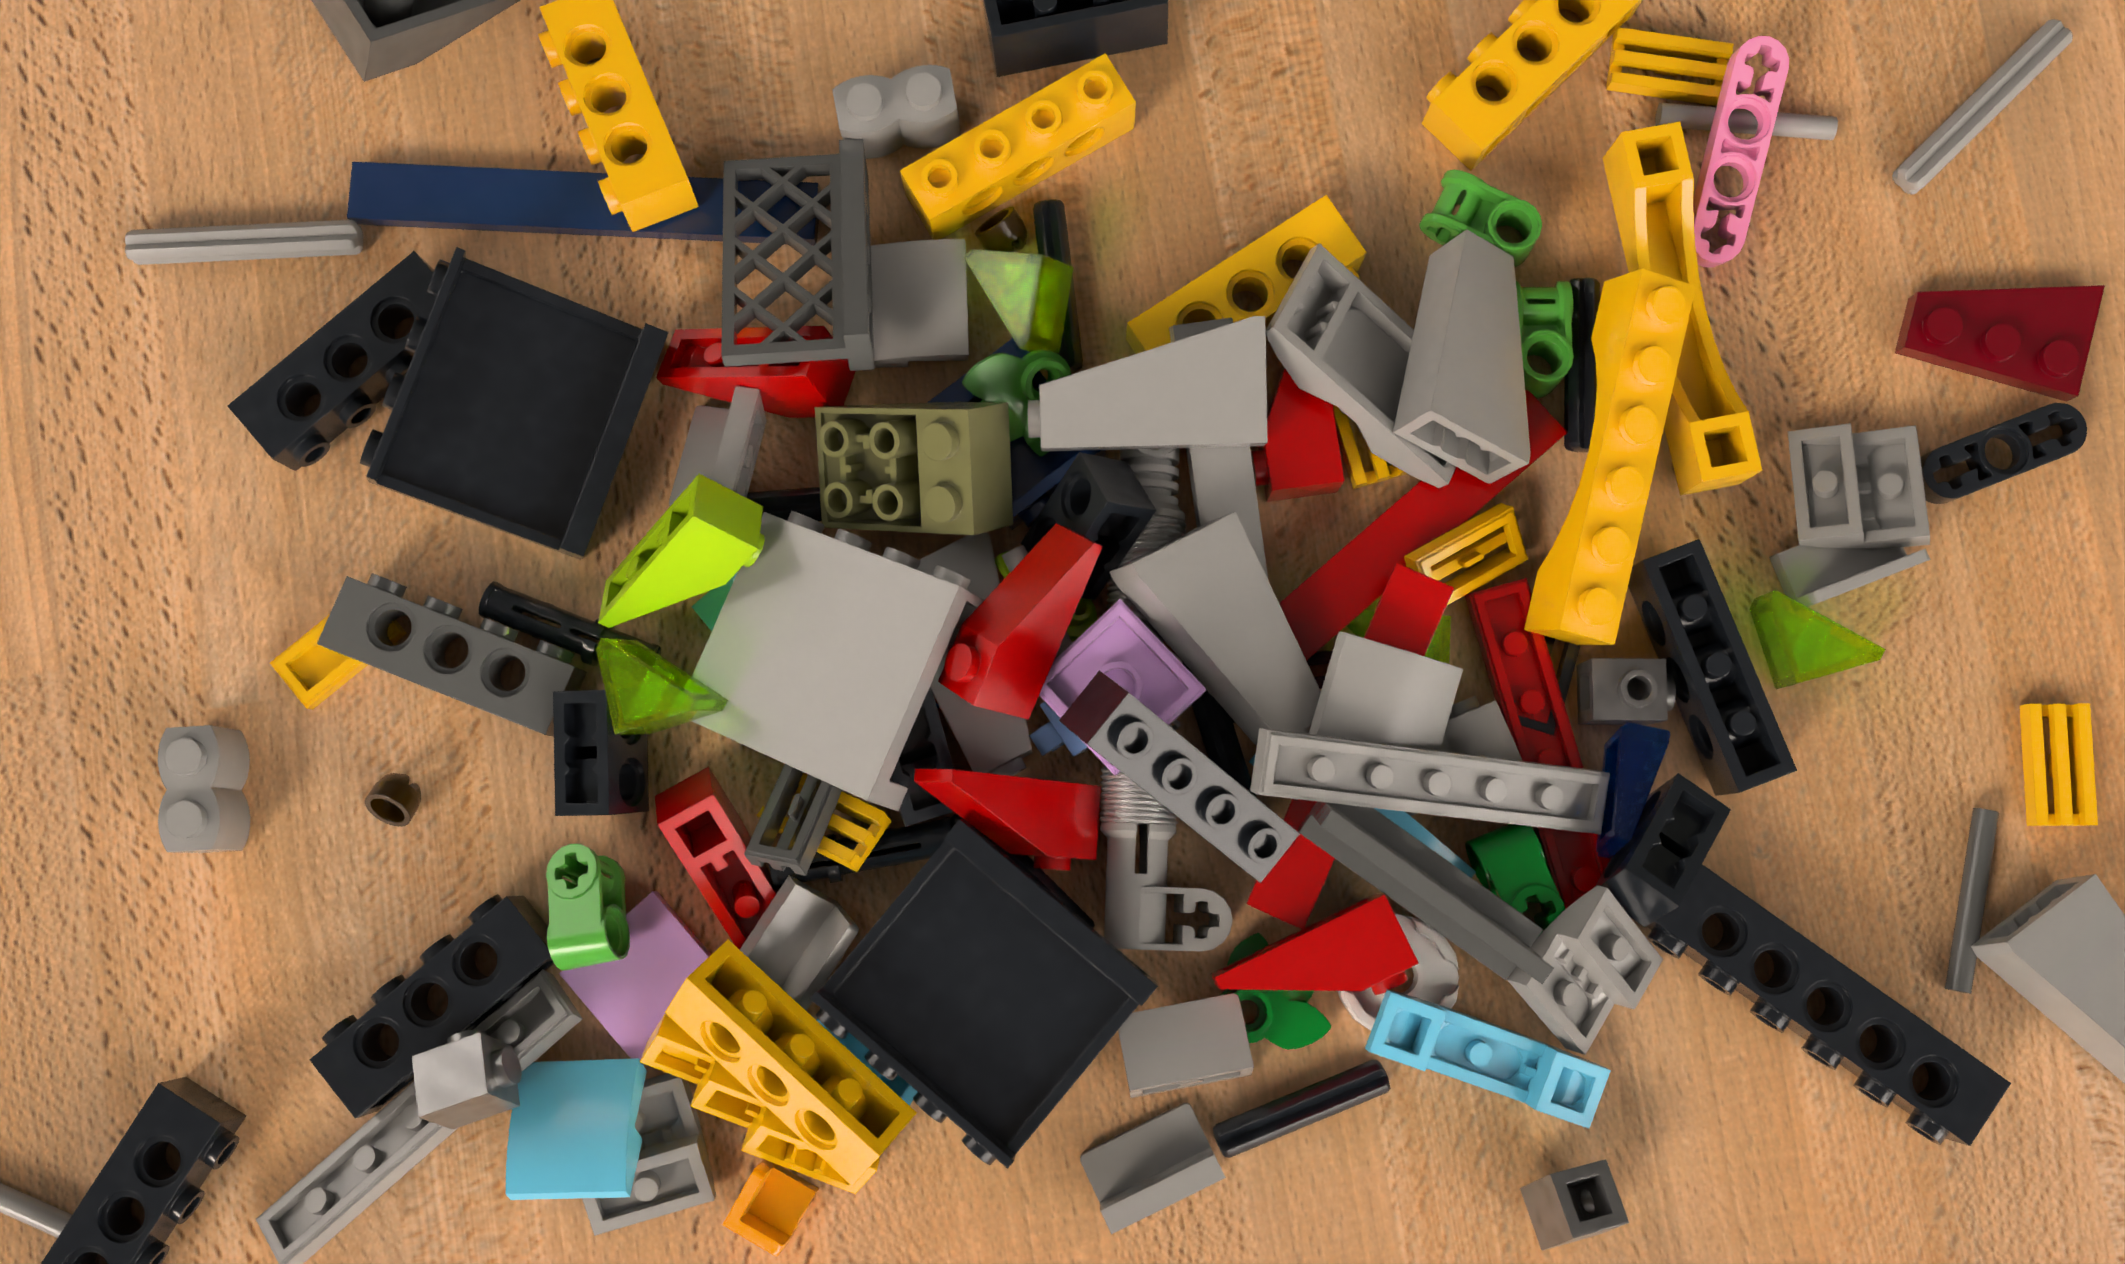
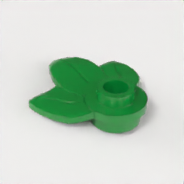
[1220,933,1331,1050]

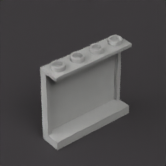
[676,511,984,811]

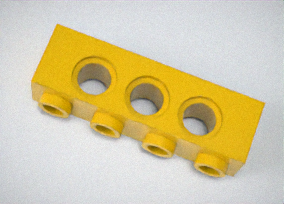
[538,0,699,232]
[1421,0,1642,171]
[899,53,1136,240]
[1126,195,1367,354]
[665,939,917,1186]

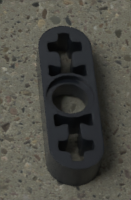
[1920,403,2087,504]

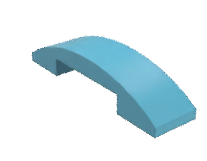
[1365,989,1611,1129]

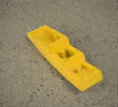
[640,1014,880,1194]

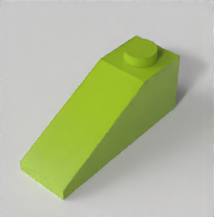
[598,473,765,628]

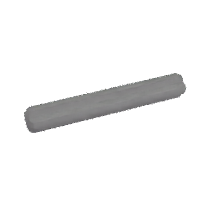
[1892,19,2073,195]
[125,220,363,265]

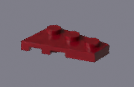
[1895,285,2105,402]

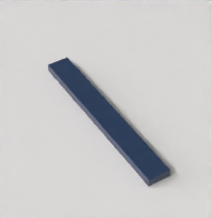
[347,162,821,246]

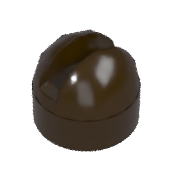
[975,207,1027,259]
[365,773,421,827]

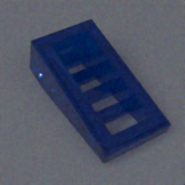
[1596,722,1670,859]

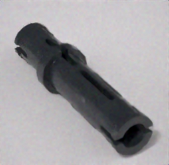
[478,581,661,682]
[769,817,952,889]

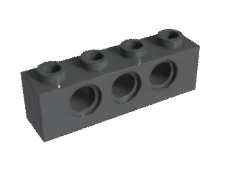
[317,573,587,737]

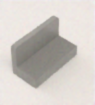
[669,386,767,506]
[1769,545,1930,612]
[740,875,859,1011]
[1118,993,1254,1098]
[1080,1103,1226,1234]

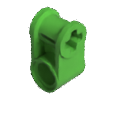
[1419,170,1542,267]
[1516,281,1574,399]
[546,844,630,971]

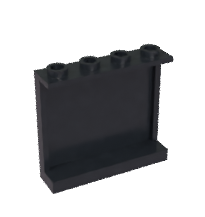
[360,247,669,560]
[810,819,1158,1169]

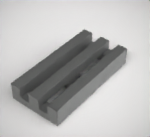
[744,764,843,876]

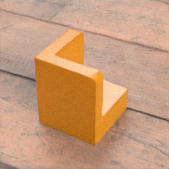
[722,1160,819,1257]

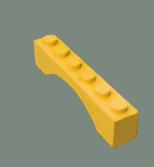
[1602,121,1763,496]
[1524,268,1696,645]

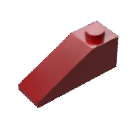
[656,326,856,418]
[1251,368,1344,502]
[938,523,1103,720]
[655,766,779,950]
[914,769,1101,871]
[1211,893,1419,995]

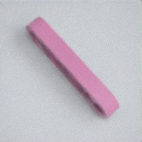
[1693,36,1789,267]

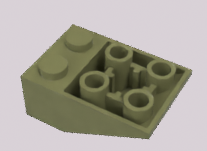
[815,402,1013,535]

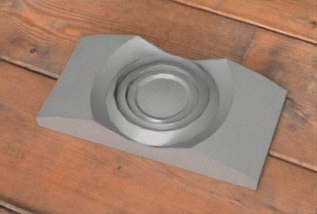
[1266,243,1456,488]

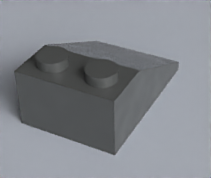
[311,0,520,82]

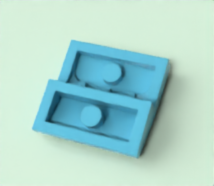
[506,1058,647,1200]

